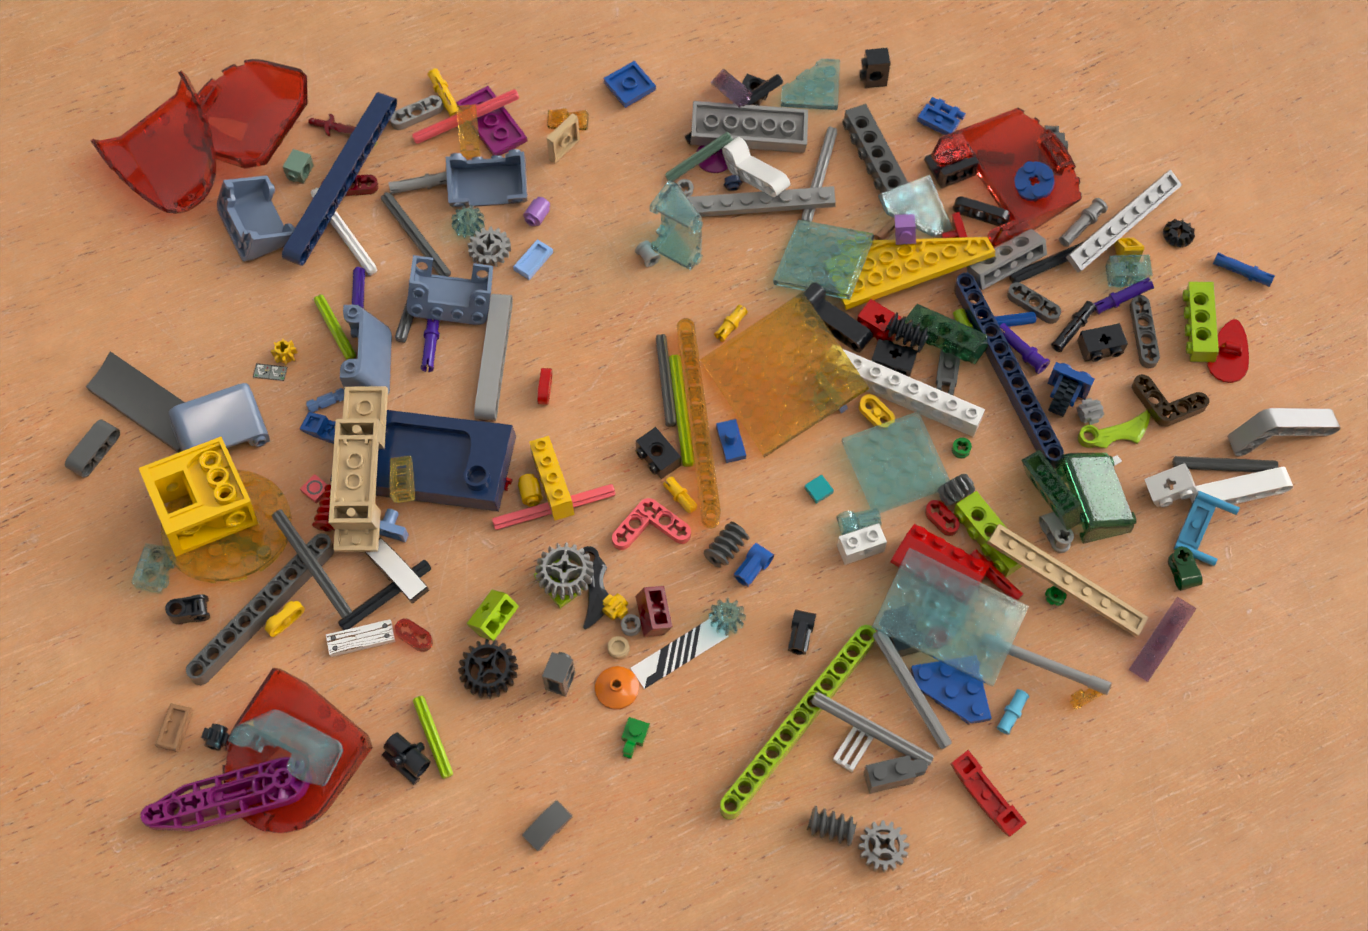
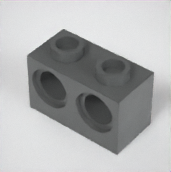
[542,652,575,697]

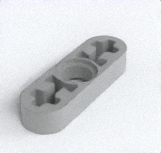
[390,95,443,130]

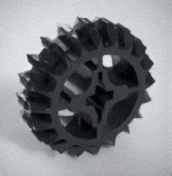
[458,639,518,699]

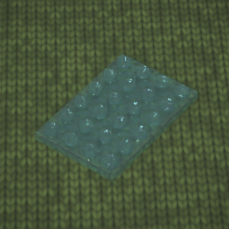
[872,548,1029,687]

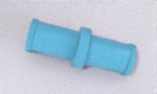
[996,689,1029,735]

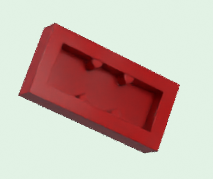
[941,212,967,238]

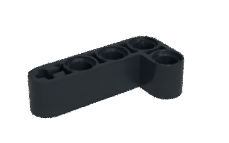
[798,282,873,352]

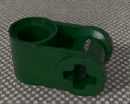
[1168,546,1203,591]

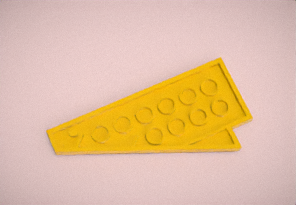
[824,237,995,310]

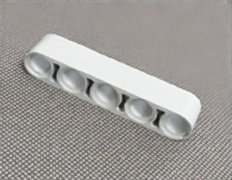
[1190,467,1294,509]

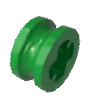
[952,437,972,459]

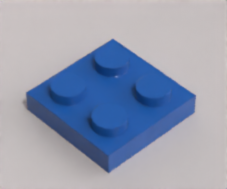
[603,61,656,108]

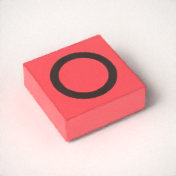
[300,474,328,504]

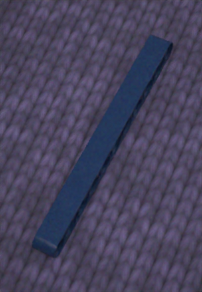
[282,92,397,266]
[954,273,1064,469]

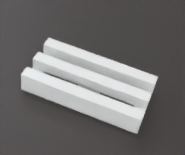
[833,727,874,773]

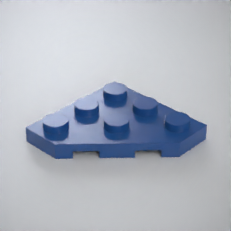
[911,655,992,724]

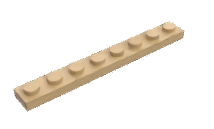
[987,524,1148,637]

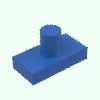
[716,419,746,463]

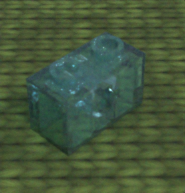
[1105,255,1153,288]

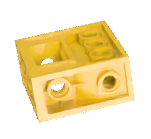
[138,437,258,557]

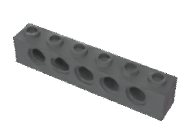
[842,104,914,211]

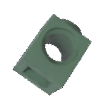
[283,149,314,184]

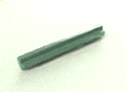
[665,132,733,182]

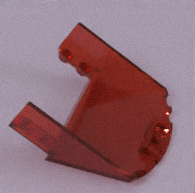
[931,107,1082,247]

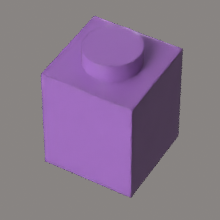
[895,214,916,245]

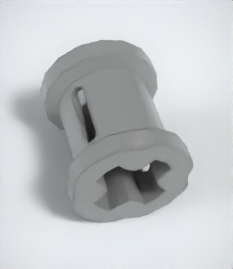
[635,241,660,267]

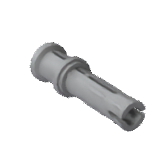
[1059,198,1108,247]

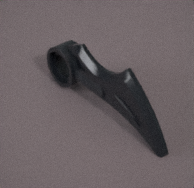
[583,546,608,630]

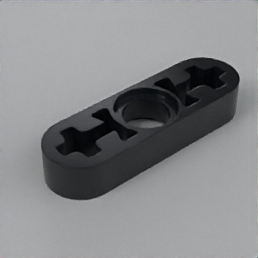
[953,197,1010,227]

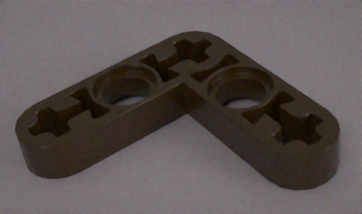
[1132,374,1209,427]

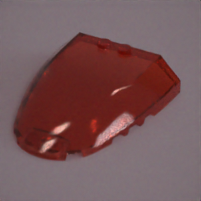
[91,71,216,214]

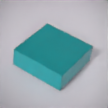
[804,474,834,504]

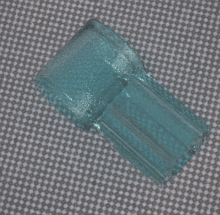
[836,508,882,535]

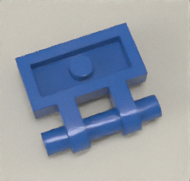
[917,97,966,138]

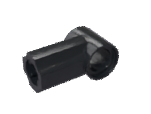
[788,609,816,655]

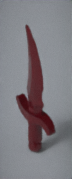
[308,114,355,137]

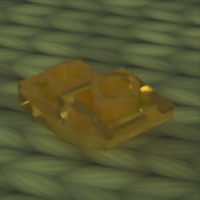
[547,108,589,131]

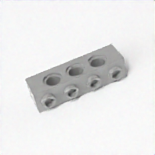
[967,229,1047,290]

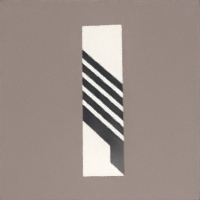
[631,616,729,689]

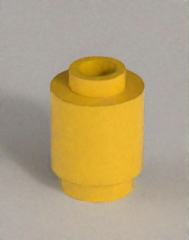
[518,474,543,507]

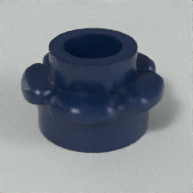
[724,175,743,191]

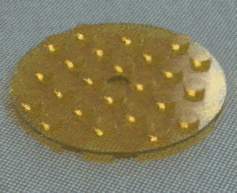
[161,470,292,583]

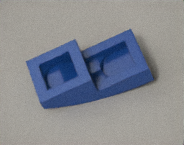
[300,412,336,444]

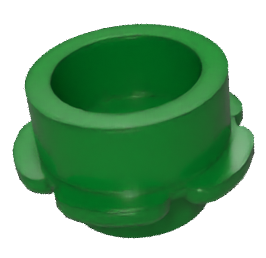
[1045,586,1067,606]

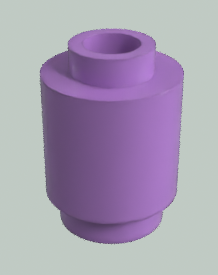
[523,197,550,226]

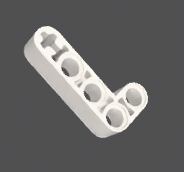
[722,136,790,197]

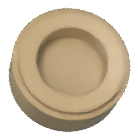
[607,636,630,660]

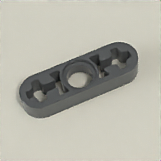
[1007,282,1061,324]

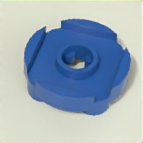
[1014,161,1055,202]

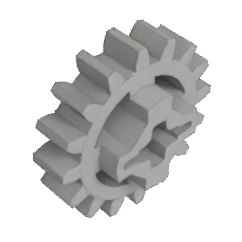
[468,226,511,267]
[858,820,909,872]

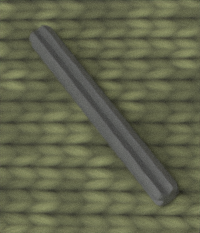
[656,334,677,427]
[1172,456,1278,472]

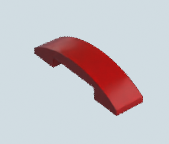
[950,750,1027,837]

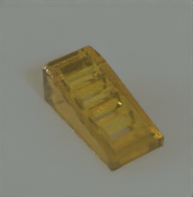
[390,455,415,503]

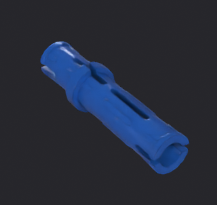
[1213,252,1275,287]

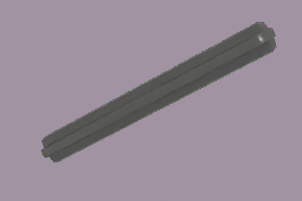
[381,192,451,276]
[272,509,352,618]

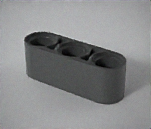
[65,419,120,478]

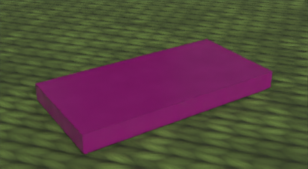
[456,86,528,156]

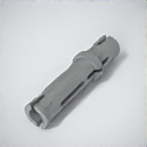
[389,172,447,194]

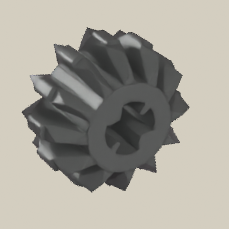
[937,474,976,506]

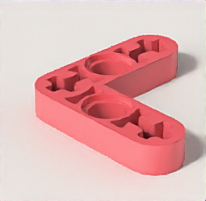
[612,498,691,550]

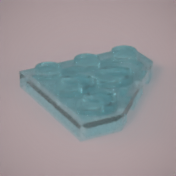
[781,58,840,110]
[878,175,953,237]

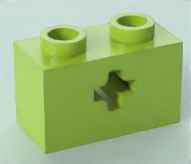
[467,590,519,641]

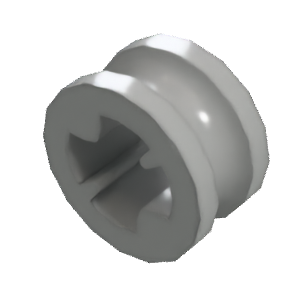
[676,179,694,197]
[621,614,641,636]

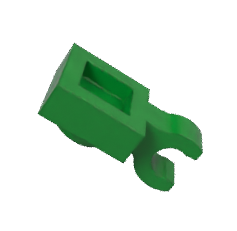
[621,717,650,759]

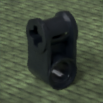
[165,594,210,624]

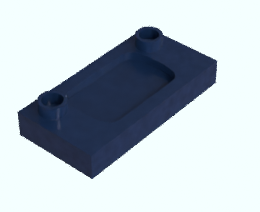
[330,410,516,512]

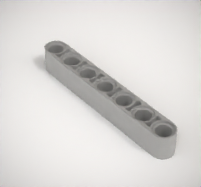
[474,294,513,421]

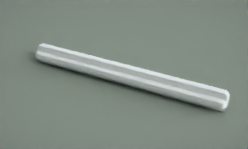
[310,188,377,275]

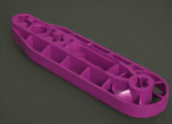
[140,757,310,831]

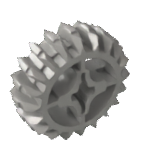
[535,542,594,600]

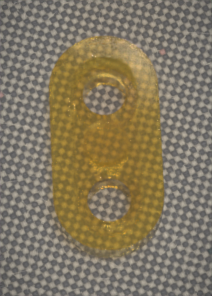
[1069,680,1112,710]

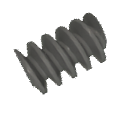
[703,521,750,568]
[807,806,857,846]

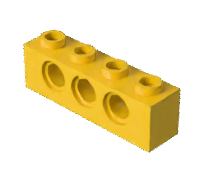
[529,436,575,521]

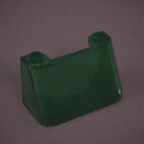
[1055,452,1137,544]

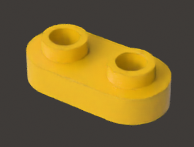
[858,394,895,431]
[265,601,305,637]

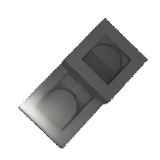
[522,800,573,851]

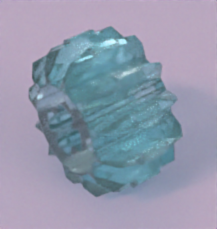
[452,205,485,239]
[709,598,746,636]

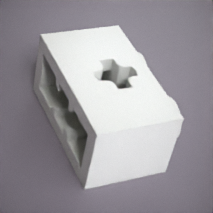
[1144,463,1198,507]
[837,523,887,565]

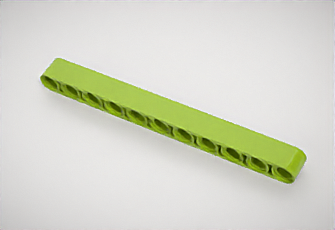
[720,625,876,820]

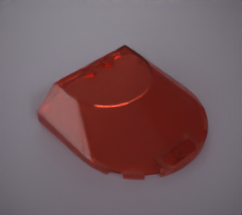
[184,59,308,169]
[222,668,373,833]

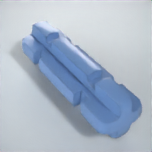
[306,388,344,412]

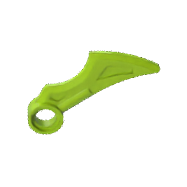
[1077,410,1150,449]

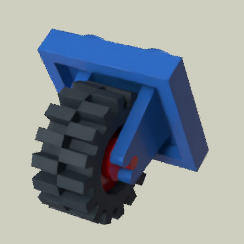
[1047,362,1095,417]

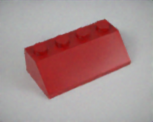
[890,524,990,606]

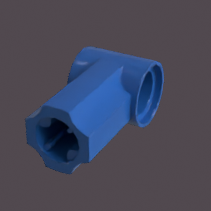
[734,543,774,587]

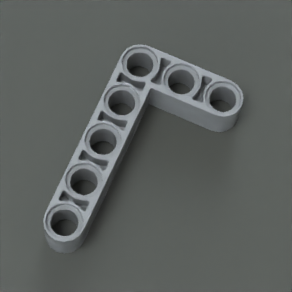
[1227,408,1341,456]

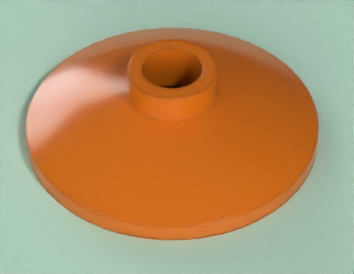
[595,666,639,709]

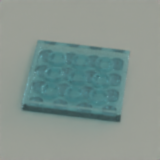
[773,219,874,300]
[841,411,950,515]

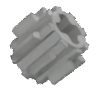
[1077,398,1104,425]

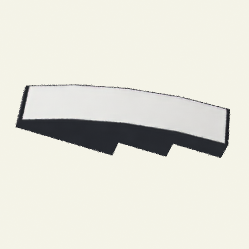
[365,537,429,604]

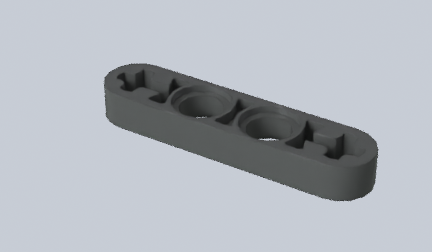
[1130,295,1160,369]

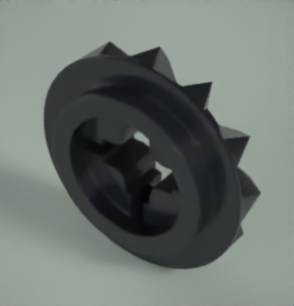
[1163,219,1195,247]

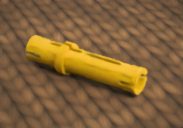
[427,68,461,117]

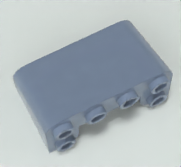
[446,149,528,207]
[407,255,493,325]

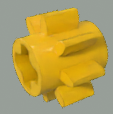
[271,339,298,365]
[602,593,629,620]

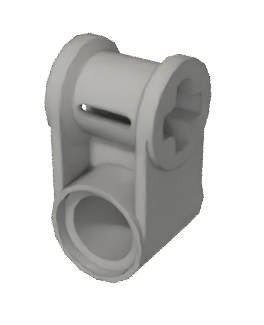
[1039,510,1074,553]

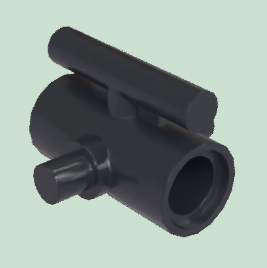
[382,732,431,785]

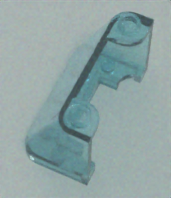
[649,180,703,270]
[228,709,343,786]

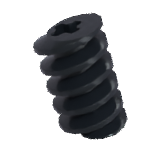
[884,312,930,353]

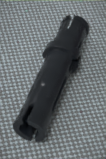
[1051,301,1096,352]

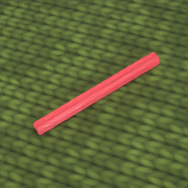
[412,89,519,144]
[492,484,615,530]

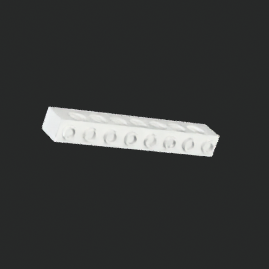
[823,345,985,437]

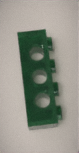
[905,304,988,364]
[1021,450,1086,530]

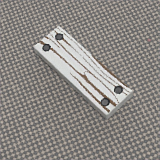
[326,619,395,657]

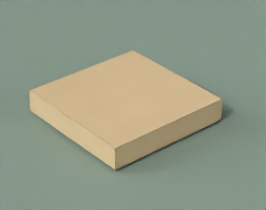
[547,113,580,164]

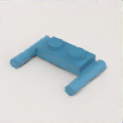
[1173,491,1240,566]

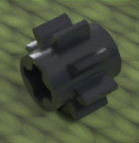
[201,724,231,751]

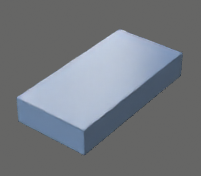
[513,239,553,280]

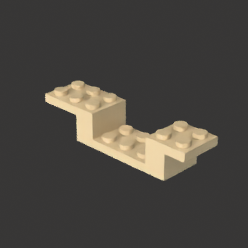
[329,386,388,552]

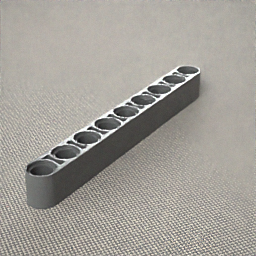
[186,533,334,685]

